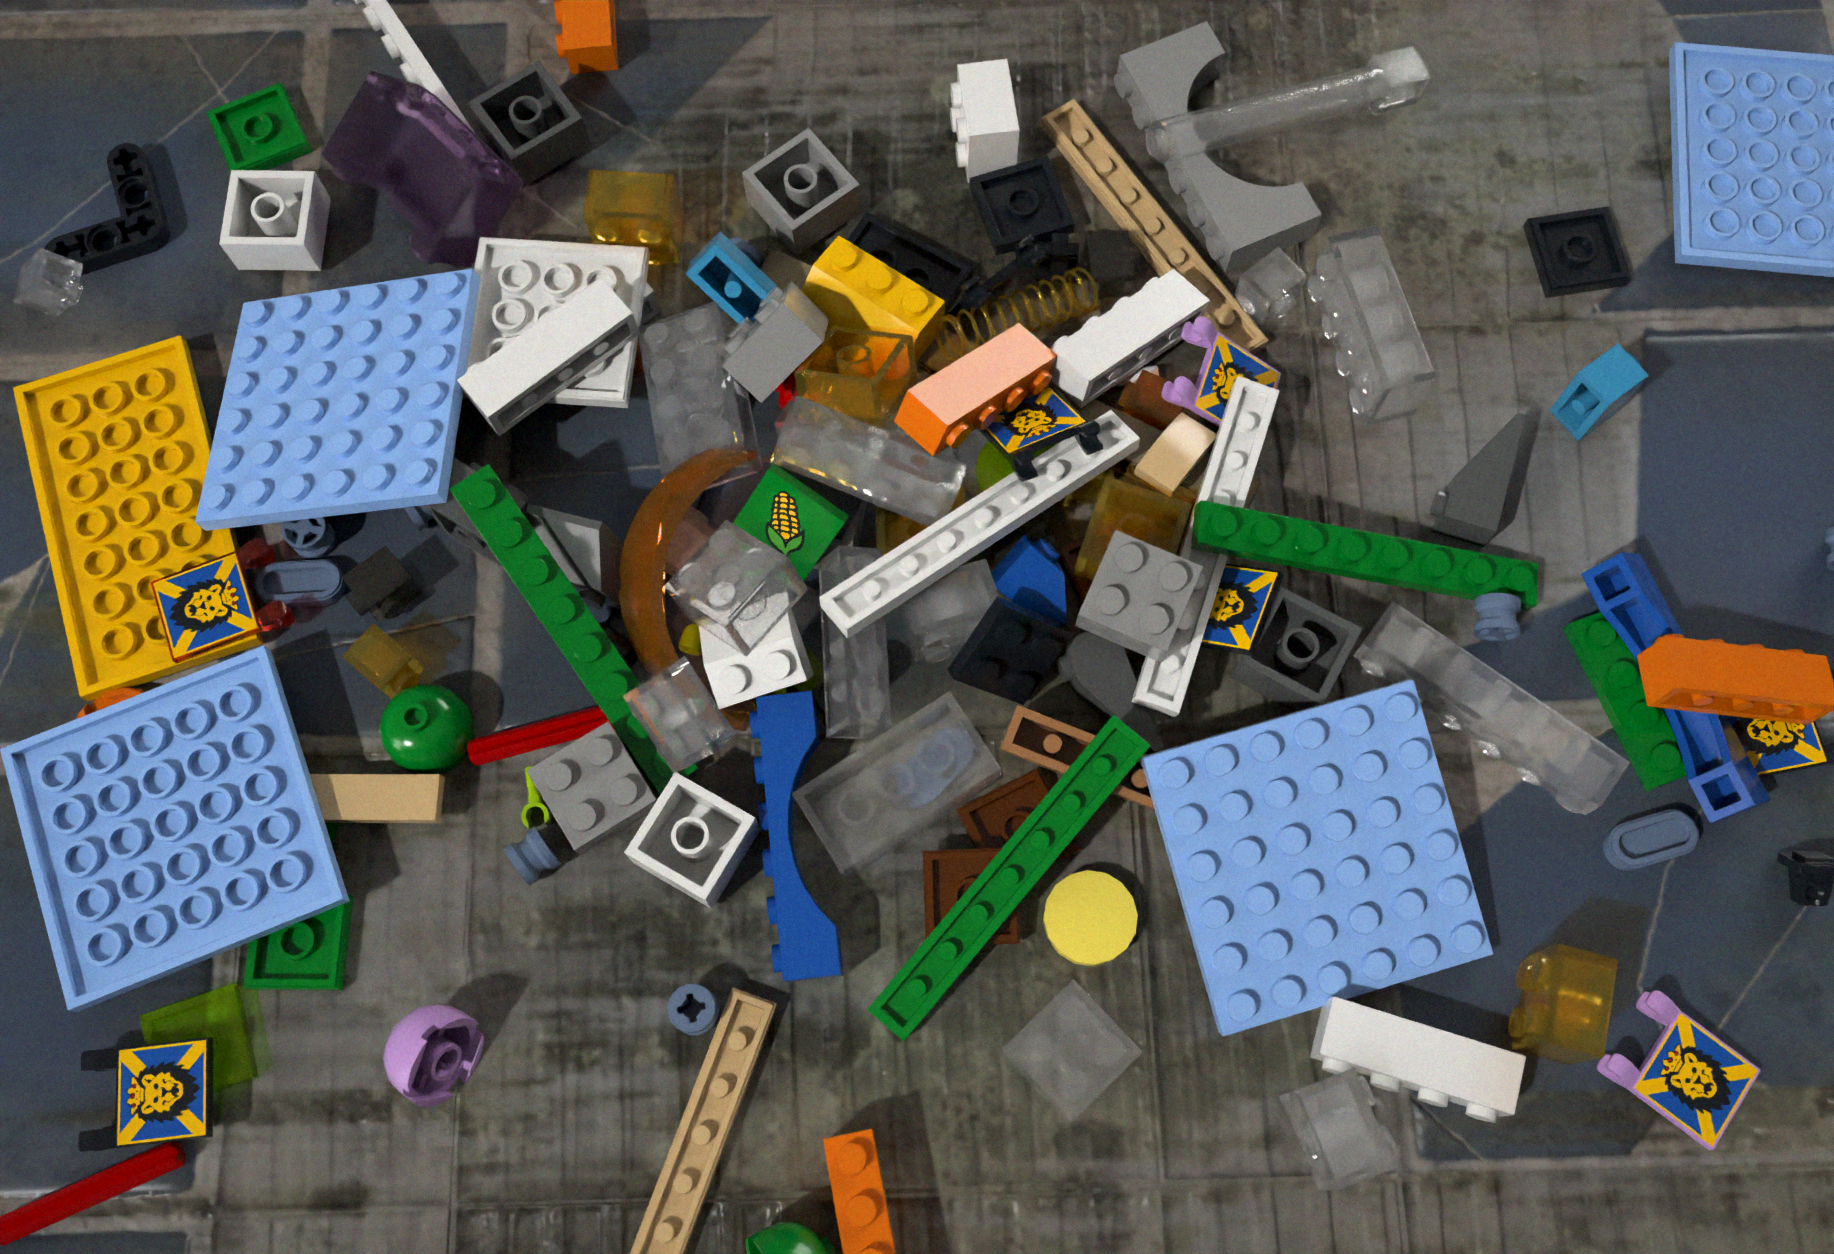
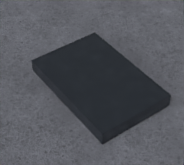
[847,212,973,317]

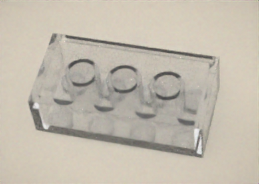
[1308,225,1436,427]
[638,301,763,497]
[791,691,1004,879]

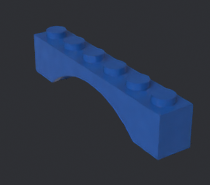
[1581,552,1771,823]
[750,691,844,982]

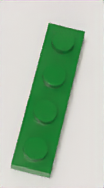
[1563,612,1687,792]

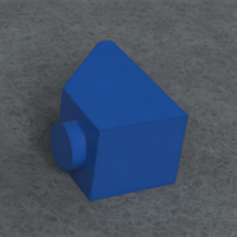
[990,534,1067,625]

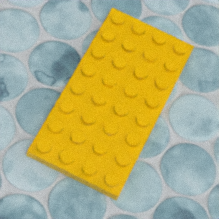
[13,335,264,702]

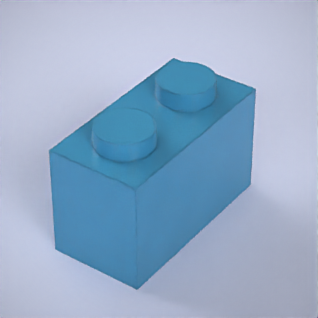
[686,231,779,324]
[1549,343,1649,441]

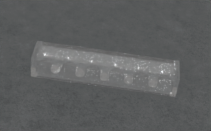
[1353,601,1630,816]

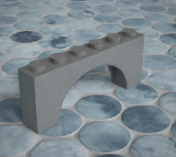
[1114,21,1322,273]

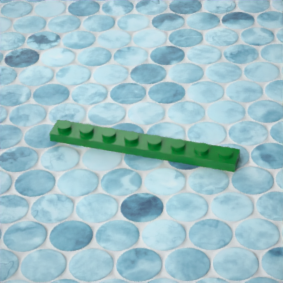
[449,464,698,795]
[1191,500,1538,610]
[867,715,1151,1041]

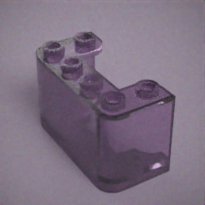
[321,70,525,268]

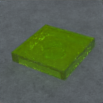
[139,984,259,1093]

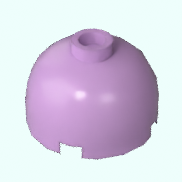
[383,1004,484,1107]

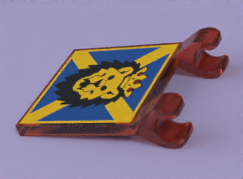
[151,538,295,664]

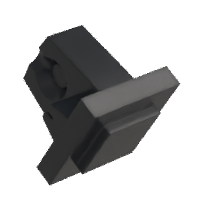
[1036,233,1079,284]
[1777,851,1834,906]

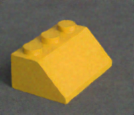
[801,235,945,390]

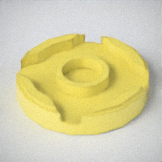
[1043,870,1138,967]

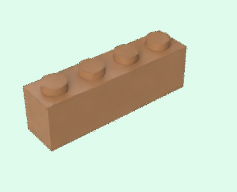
[1000,705,1155,811]

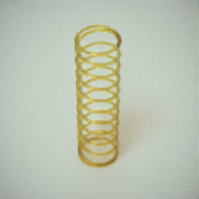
[935,267,1098,362]

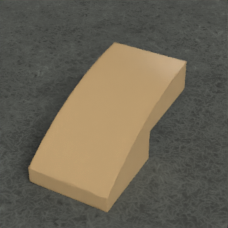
[1134,412,1217,498]

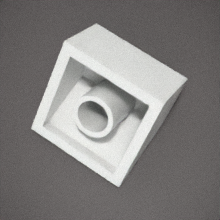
[698,589,814,709]

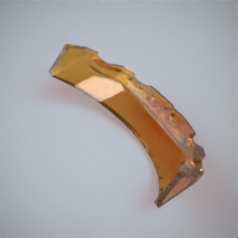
[619,448,756,732]

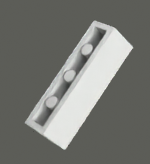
[1049,269,1210,408]
[457,277,640,436]
[1310,996,1526,1123]

